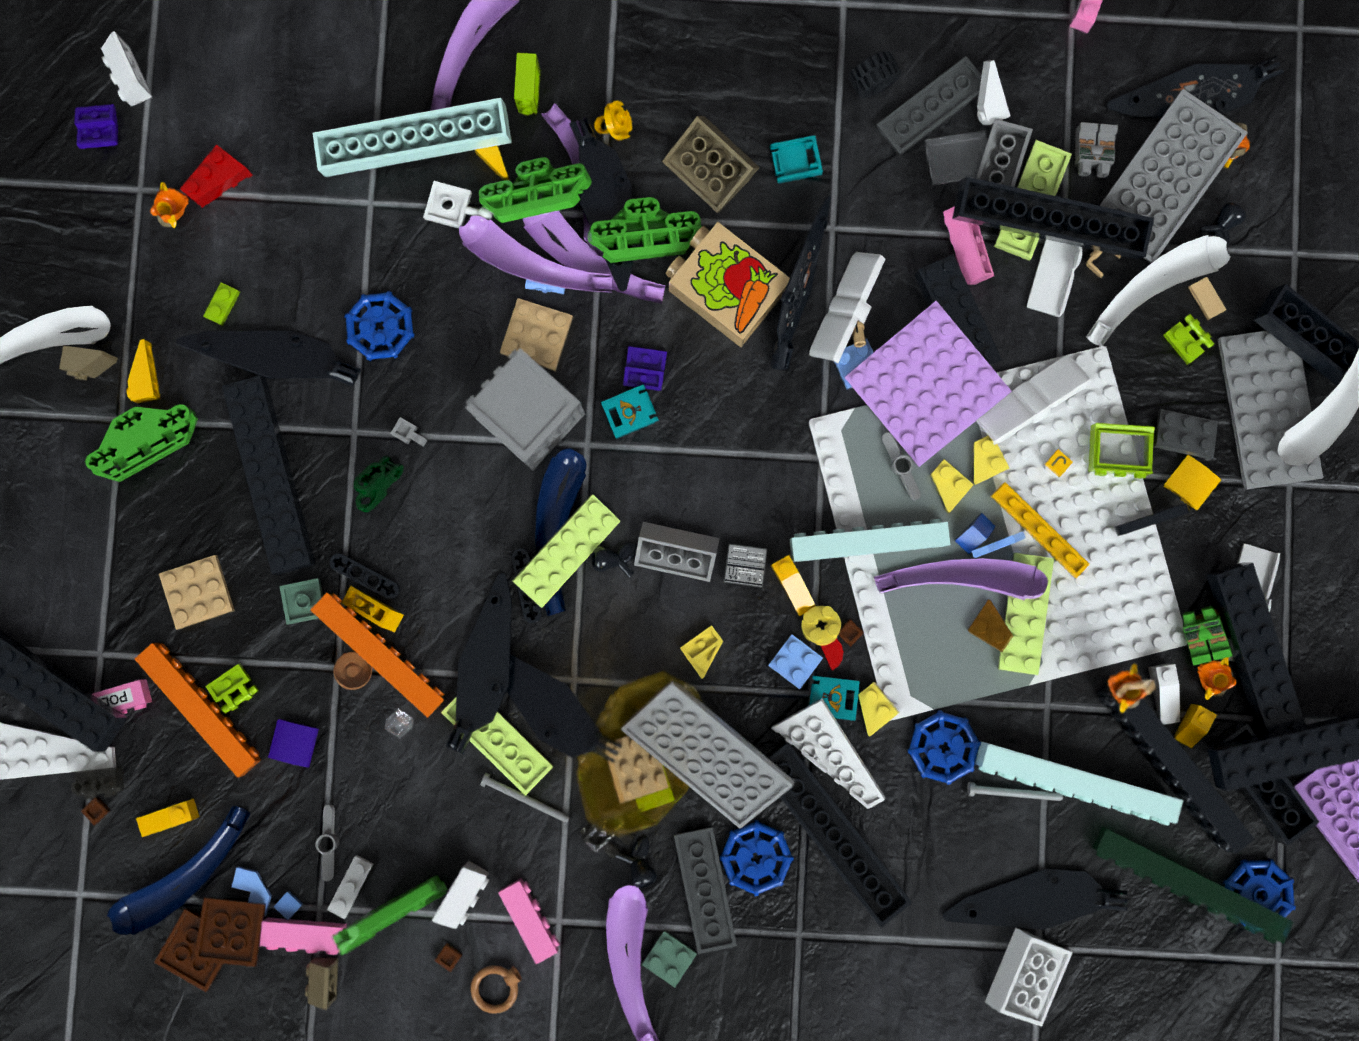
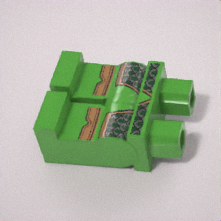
[1183,606,1233,665]

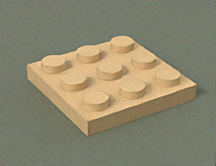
[500,298,573,371]
[159,555,235,630]
[605,737,669,803]

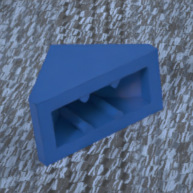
[955,513,996,554]

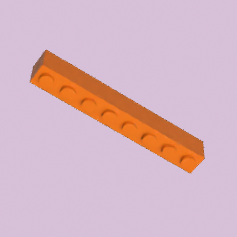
[310,593,444,718]
[135,643,261,778]

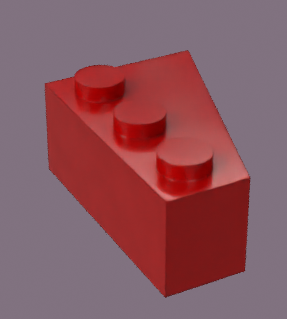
[180,145,253,208]

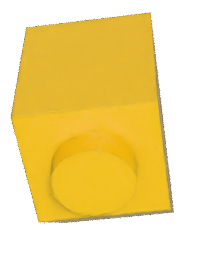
[1174,704,1217,748]

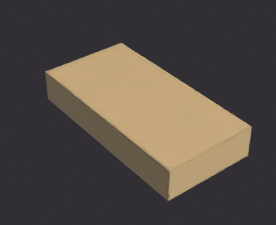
[1188,277,1226,320]

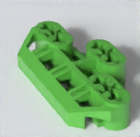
[479,157,592,223]
[587,197,702,263]
[85,404,198,482]
[332,875,448,955]

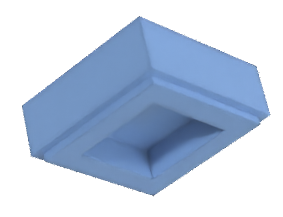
[274,891,303,920]

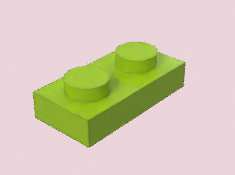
[203,282,240,326]

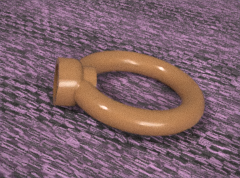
[471,965,522,1013]

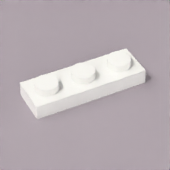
[327,855,374,919]

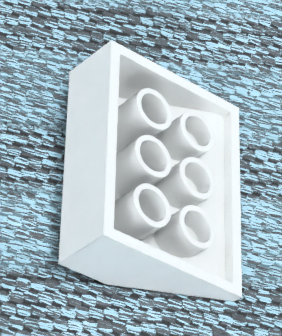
[985,928,1073,1026]

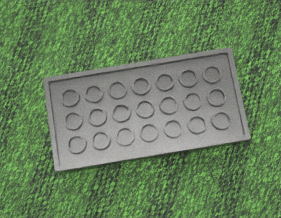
[1099,89,1248,264]
[1218,331,1323,490]
[621,679,794,829]

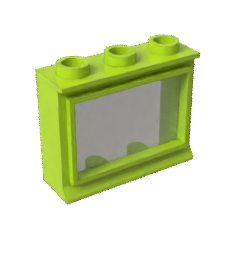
[1088,423,1155,479]

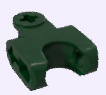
[353,456,404,512]

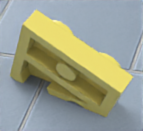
[973,436,1009,485]
[930,459,974,513]
[680,625,723,679]
[858,682,900,737]

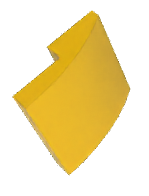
[1164,455,1221,510]

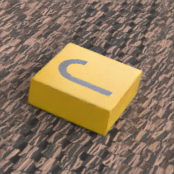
[1044,449,1073,477]

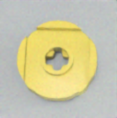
[801,606,841,646]

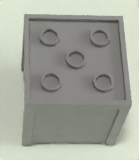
[465,348,585,471]

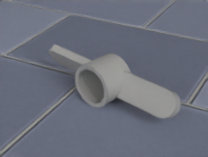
[882,432,921,500]
[316,805,339,881]

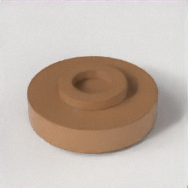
[333,652,372,690]

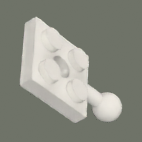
[424,181,492,228]

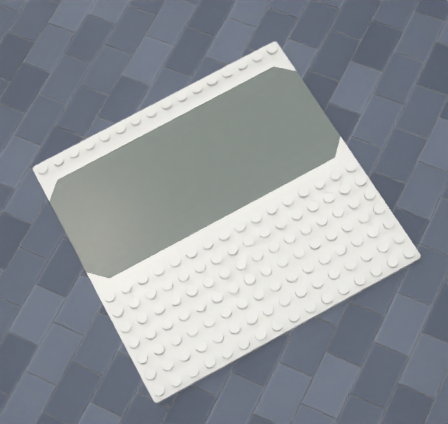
[809,346,1188,721]

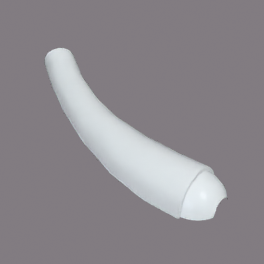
[1086,235,1231,346]
[0,306,110,364]
[1278,350,1359,466]

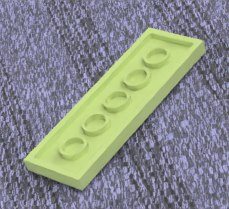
[994,140,1072,261]
[512,494,620,608]
[998,553,1054,675]
[441,697,554,796]

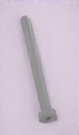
[480,773,570,822]
[967,782,1063,801]

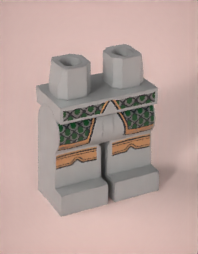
[1074,122,1118,178]

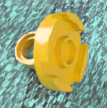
[594,100,632,141]

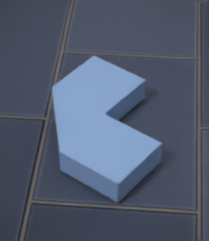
[971,531,1026,558]
[232,867,272,916]

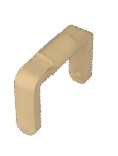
[1086,250,1121,278]
[1116,679,1155,697]

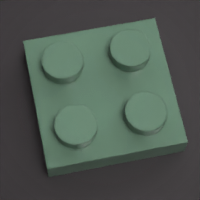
[279,578,323,625]
[642,930,697,988]

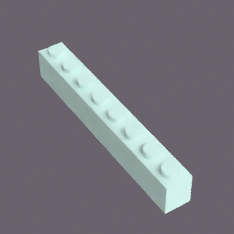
[789,519,950,562]

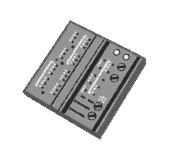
[723,544,768,588]

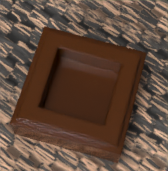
[838,619,864,647]
[81,797,111,825]
[434,943,463,972]

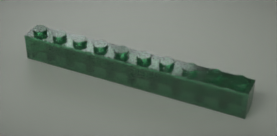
[1092,827,1294,944]

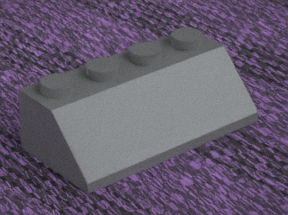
[976,119,1033,187]
[634,522,719,582]

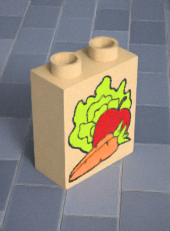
[665,222,790,347]

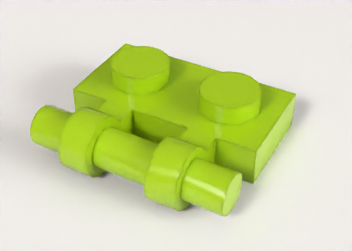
[1163,314,1214,365]
[205,664,259,714]

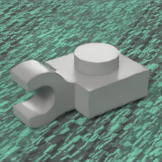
[390,417,428,447]

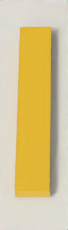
[990,482,1090,578]

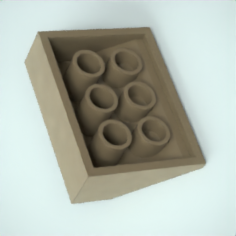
[662,116,760,213]

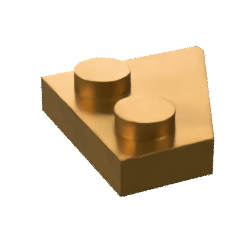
[968,599,1013,653]

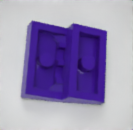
[74,104,118,149]
[623,346,667,391]
[268,719,319,767]

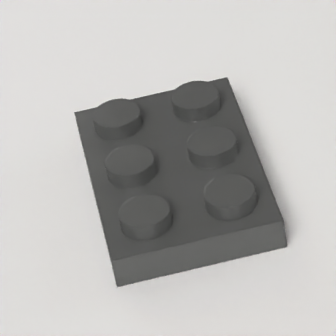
[1154,409,1218,460]

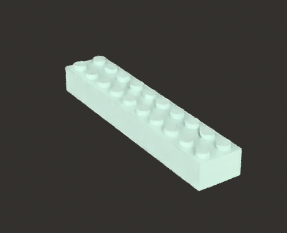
[313,98,512,177]
[975,741,1183,826]

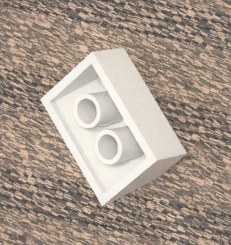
[101,31,152,106]
[432,861,489,929]

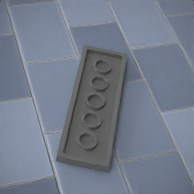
[876,56,982,156]
[674,826,737,954]

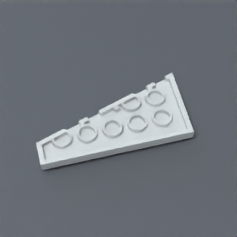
[771,699,885,809]
[0,722,116,780]

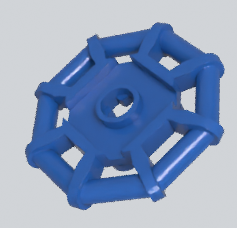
[344,291,415,361]
[907,710,981,785]
[719,820,794,896]
[1223,858,1296,931]

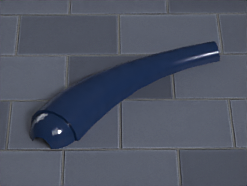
[535,449,586,616]
[107,806,251,936]

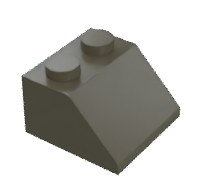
[59,346,118,380]
[305,958,338,1009]

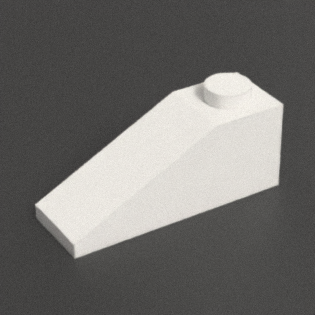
[977,60,1010,125]
[1148,664,1180,725]

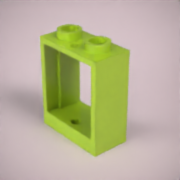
[514,53,540,115]

